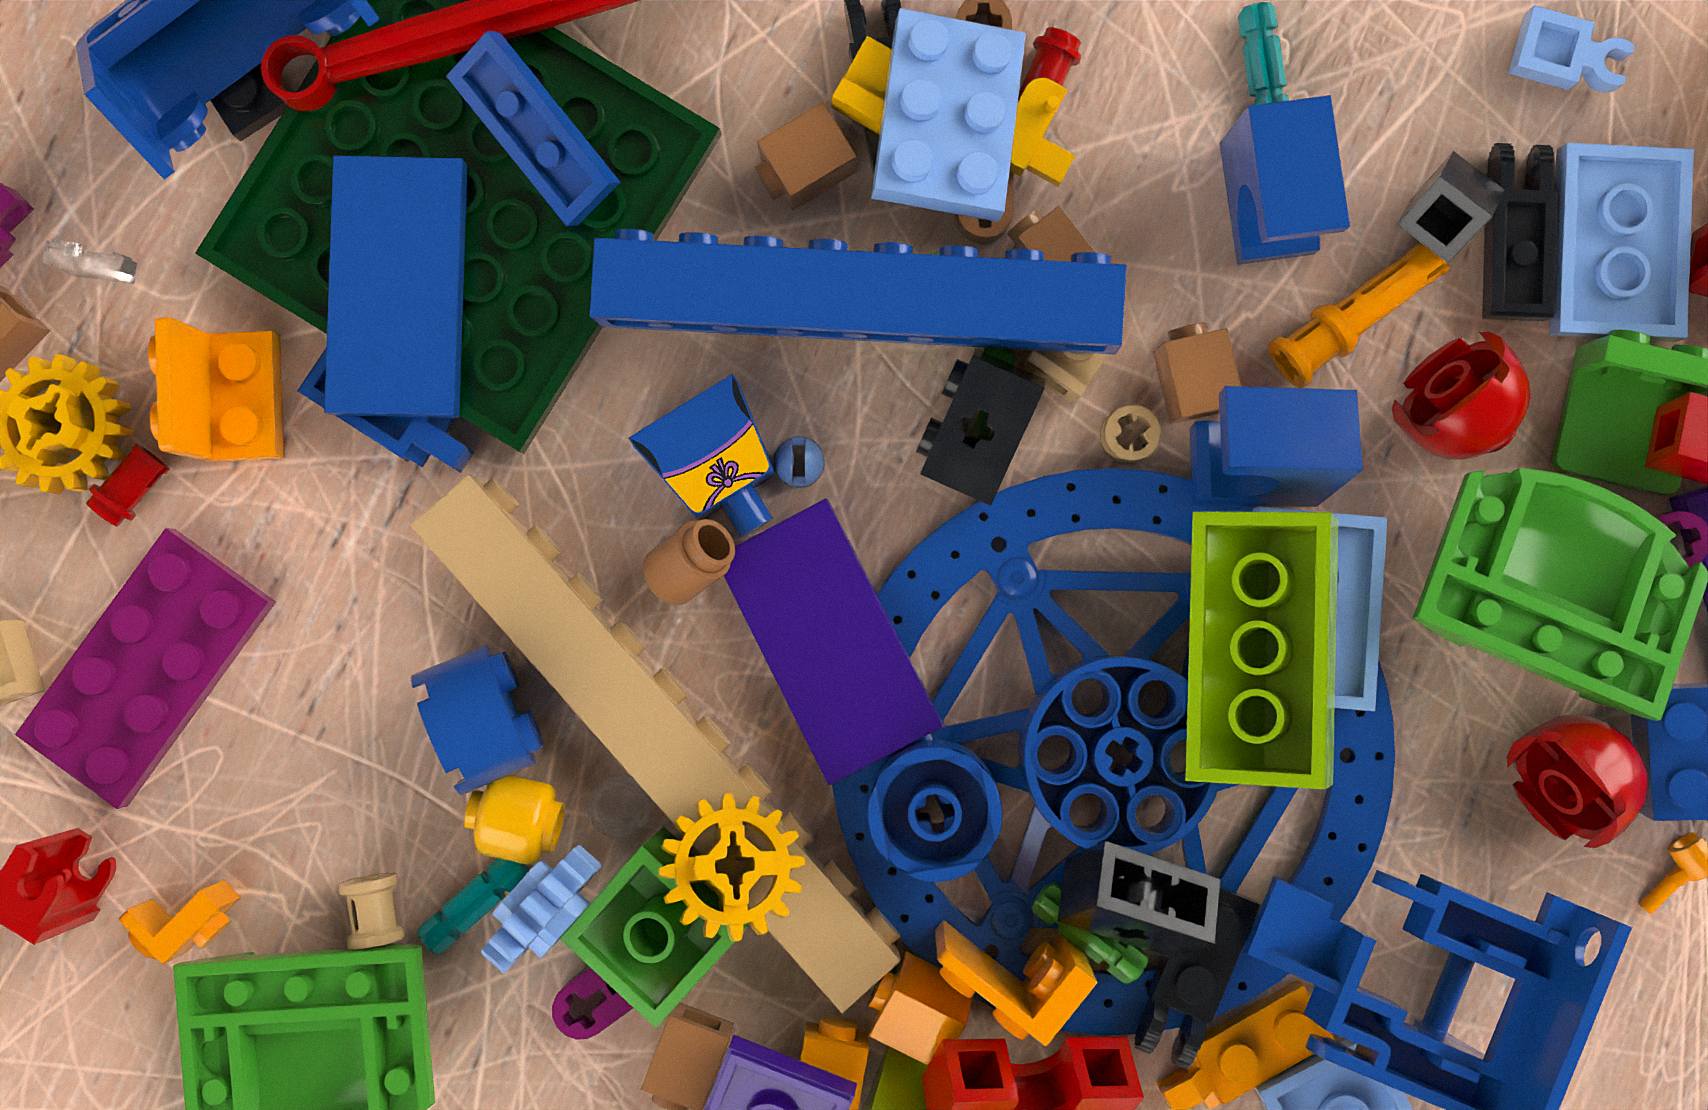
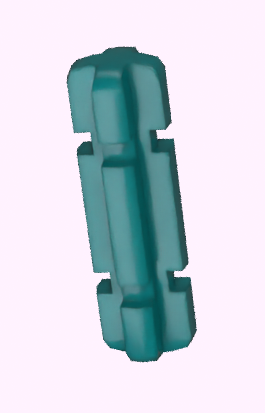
[1238,2,1289,106]
[417,858,530,955]

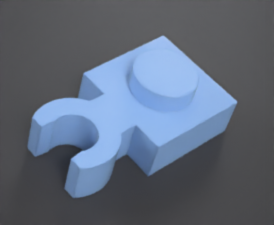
[1508,5,1635,93]

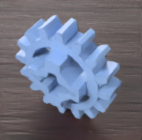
[481,844,602,974]

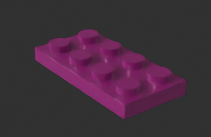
[15,528,276,809]

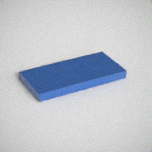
[324,156,467,418]

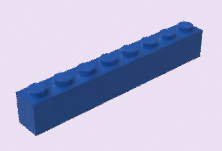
[589,229,1127,355]

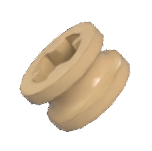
[1100,404,1161,464]

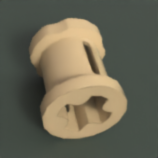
[338,873,405,950]

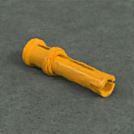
[1268,242,1450,388]

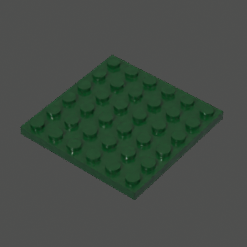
[195,0,722,454]

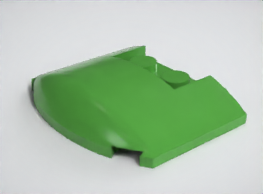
[1412,468,1708,721]
[173,943,435,1110]

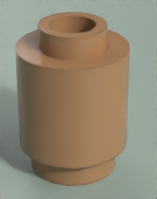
[643,519,735,605]

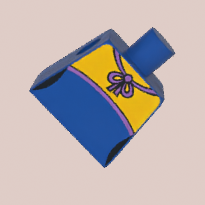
[628,374,776,538]

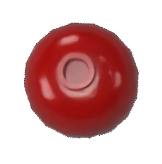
[1392,331,1531,460]
[1507,715,1648,848]

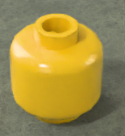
[464,775,565,864]

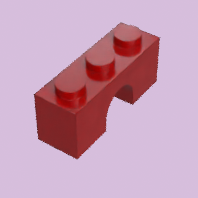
[921,1037,1144,1110]

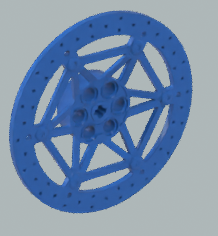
[832,468,1395,1035]

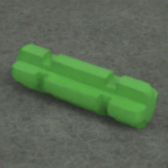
[1031,881,1149,984]

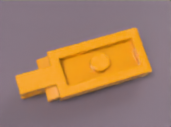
[1156,980,1335,1110]

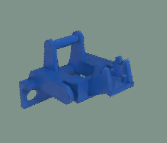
[1243,870,1632,1110]

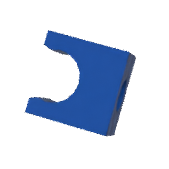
[1220,95,1350,265]
[1189,386,1363,507]

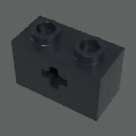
[916,349,1045,506]
[1057,841,1221,957]

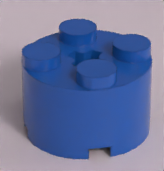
[411,645,544,795]
[868,740,1002,882]

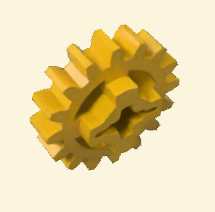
[0,354,133,494]
[657,793,805,941]

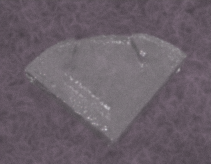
[43,239,137,284]

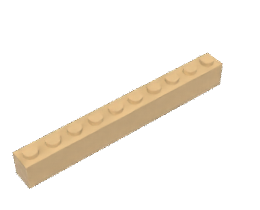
[410,474,901,1013]

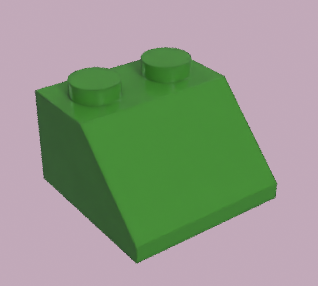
[560,826,749,1028]

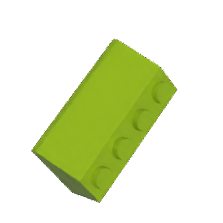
[1185,512,1339,789]

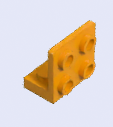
[148,317,284,462]
[935,920,1098,1047]

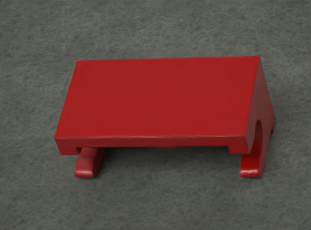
[0,828,116,945]

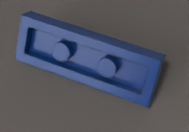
[446,31,621,226]

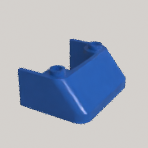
[76,0,380,180]

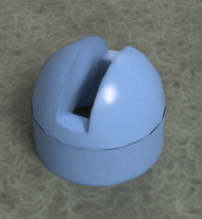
[774,436,825,488]

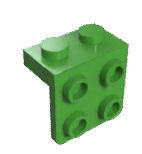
[1551,330,1708,495]

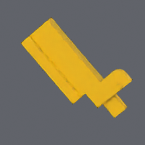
[830,36,1076,187]

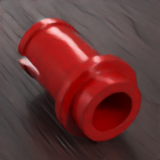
[1018,27,1081,101]
[86,443,170,527]

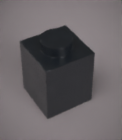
[1397,151,1504,263]

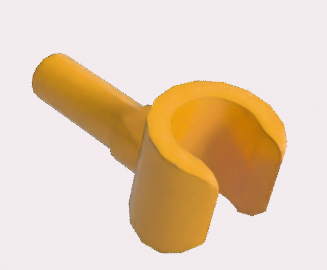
[1638,832,1708,915]

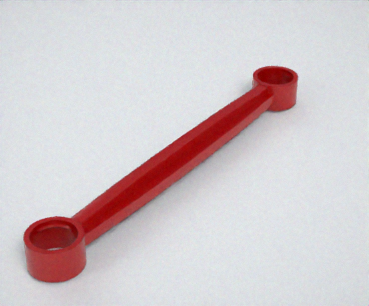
[261,0,640,111]

